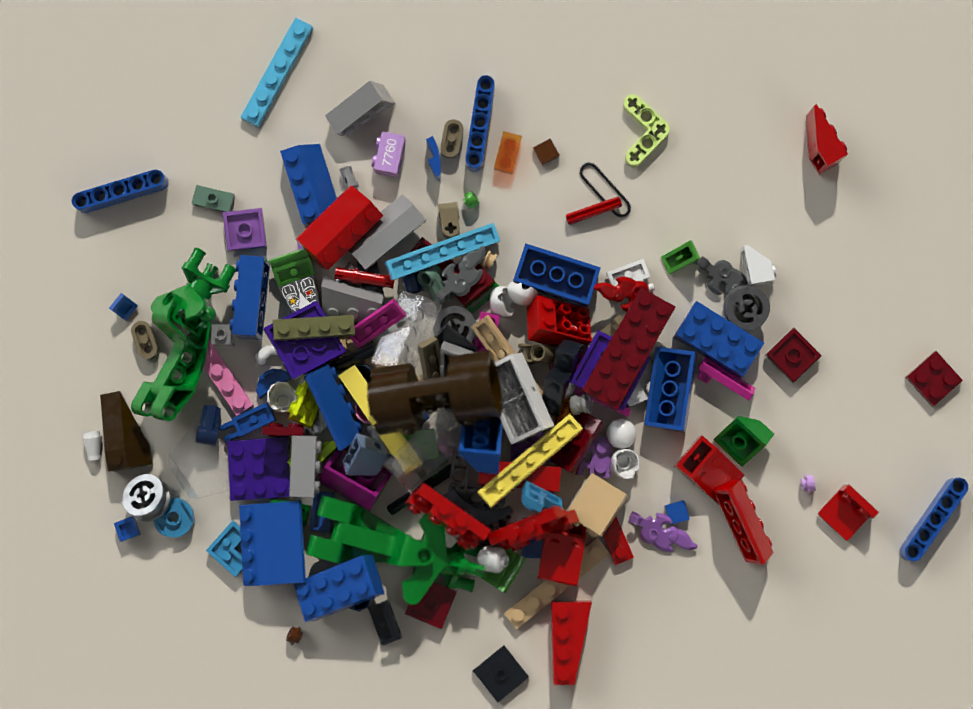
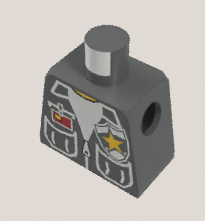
[278,275,322,313]

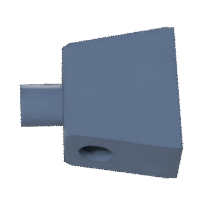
[342,433,394,475]

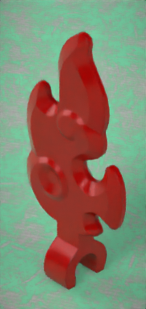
[593,276,649,312]

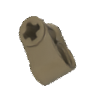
[438,202,460,239]
[518,343,556,365]

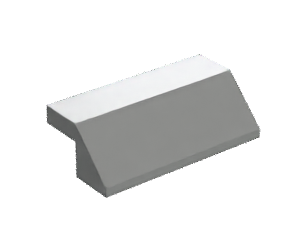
[348,194,426,270]

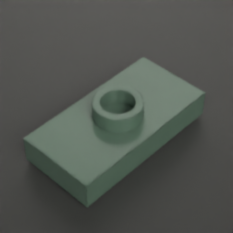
[191,185,235,212]

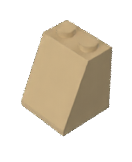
[568,473,627,538]

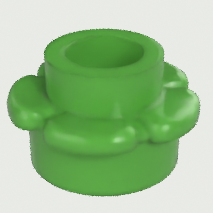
[463,191,480,209]

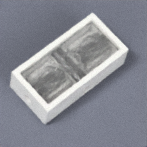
[495,353,554,444]

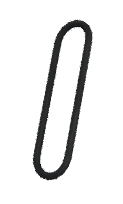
[580,163,631,217]

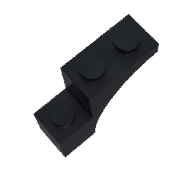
[542,338,583,417]
[442,489,513,529]

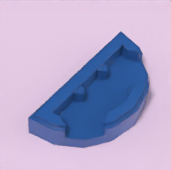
[256,369,291,399]

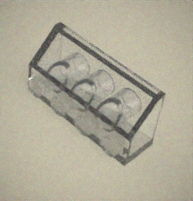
[371,291,442,369]
[382,408,461,494]

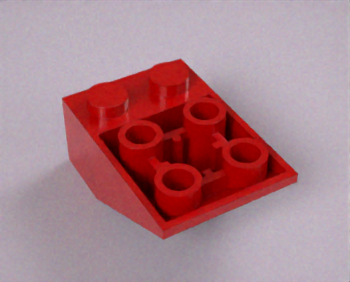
[806,104,848,175]
[526,295,592,345]
[673,435,745,505]
[537,524,587,586]

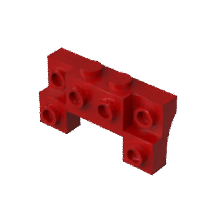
[405,483,491,550]
[488,506,579,552]

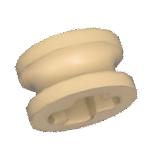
[481,251,498,270]

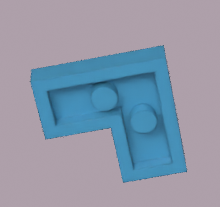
[521,481,562,512]
[206,520,243,577]

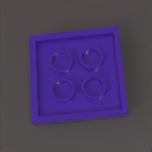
[264,301,346,381]
[570,330,651,411]
[227,437,290,501]

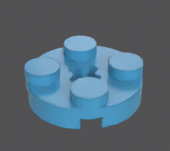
[153,498,195,537]

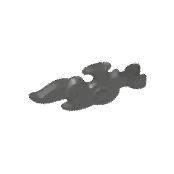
[435,246,486,304]
[696,256,755,304]

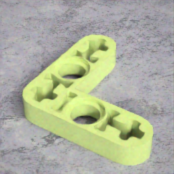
[623,94,670,167]

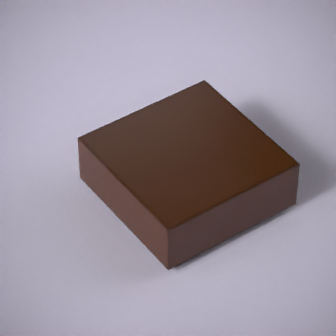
[533,139,560,166]

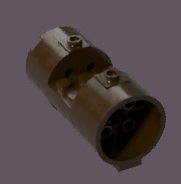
[367,350,502,435]

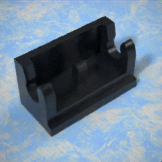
[368,599,402,645]

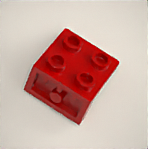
[818,484,879,541]

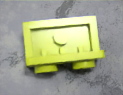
[288,380,319,428]

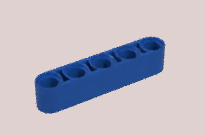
[465,75,495,172]
[71,169,169,213]
[900,478,968,561]

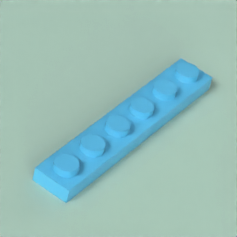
[240,17,313,128]
[384,223,500,281]

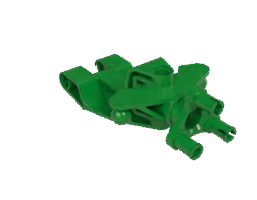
[131,248,236,422]
[306,495,485,605]

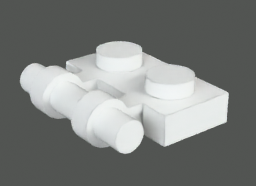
[606,259,655,304]

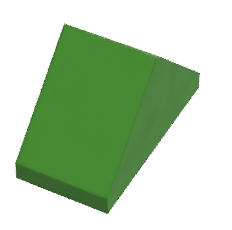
[661,240,700,274]

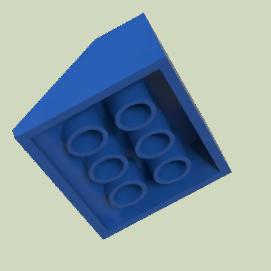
[239,501,306,586]

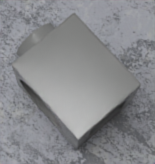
[211,324,235,347]

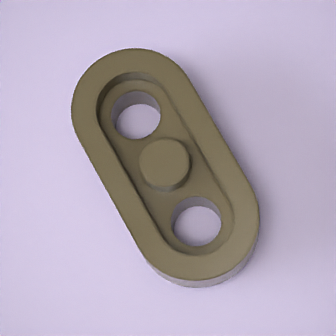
[440,119,463,159]
[131,321,159,360]

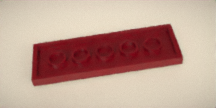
[582,288,676,411]

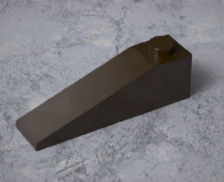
[100,391,153,472]

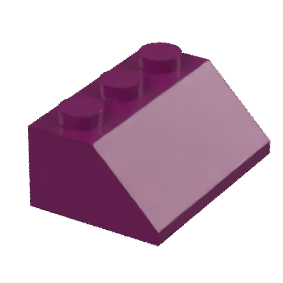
[319,446,393,511]

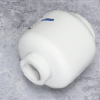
[477,545,509,573]

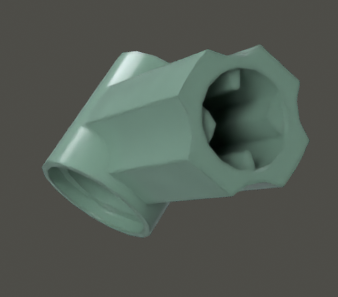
[417,265,451,306]

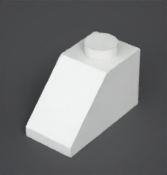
[741,245,777,286]

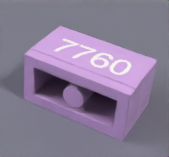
[372,131,406,178]

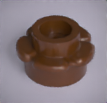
[286,626,303,646]

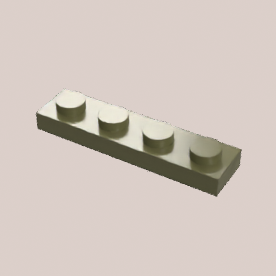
[273,315,355,341]

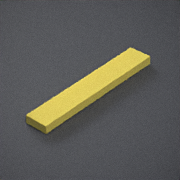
[338,365,422,475]
[478,414,583,508]

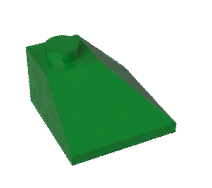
[713,416,774,467]

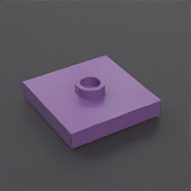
[223,208,267,252]

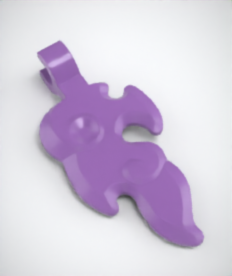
[629,511,698,552]

